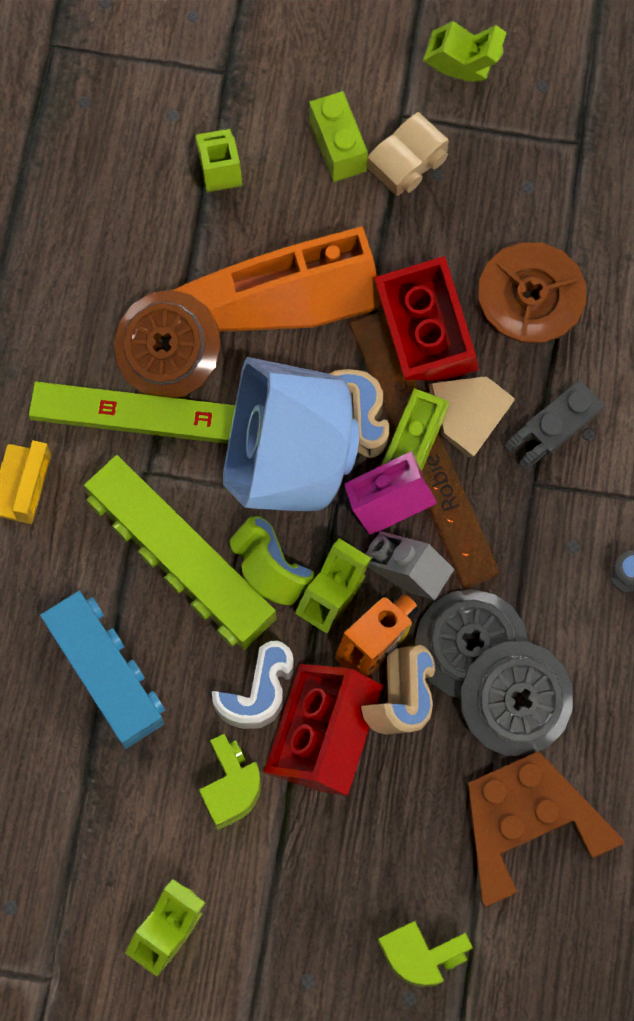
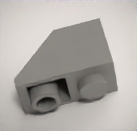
[365,531,454,600]

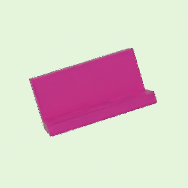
[344,451,437,535]

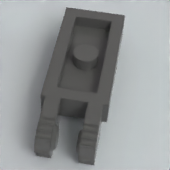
[504,380,605,469]

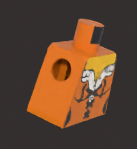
[335,594,419,677]

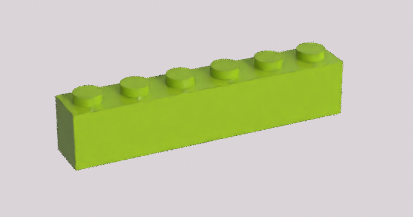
[84,455,277,651]

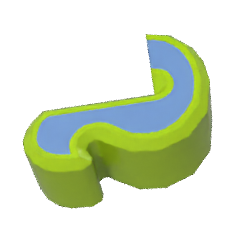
[230,516,315,605]

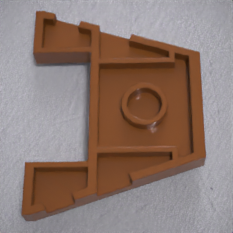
[467,751,624,908]

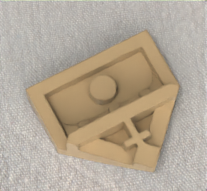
[429,377,515,458]

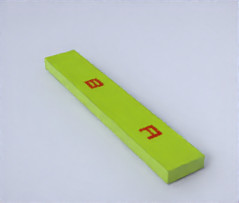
[29,381,235,444]

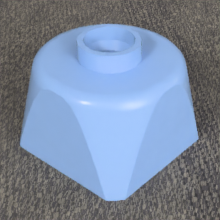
[223,357,359,511]

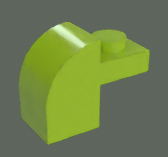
[423,21,507,82]
[196,129,242,192]
[295,538,372,634]
[199,734,261,830]
[125,879,205,977]
[377,921,473,987]

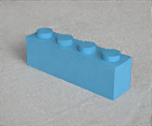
[40,590,166,750]

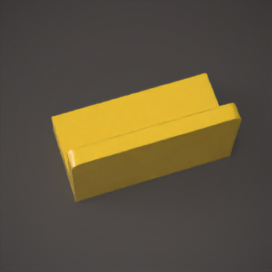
[0,440,52,524]

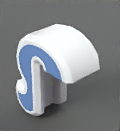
[212,641,294,729]

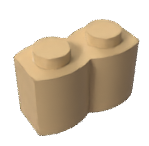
[367,112,449,196]

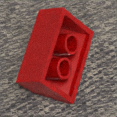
[374,256,479,381]
[263,664,383,796]

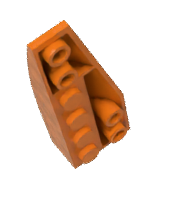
[174,226,383,332]

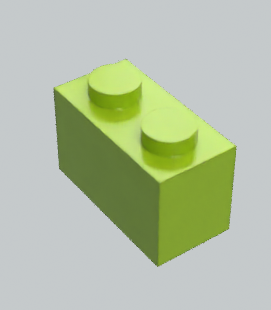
[309,91,368,182]

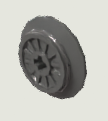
[414,589,528,699]
[461,641,573,756]

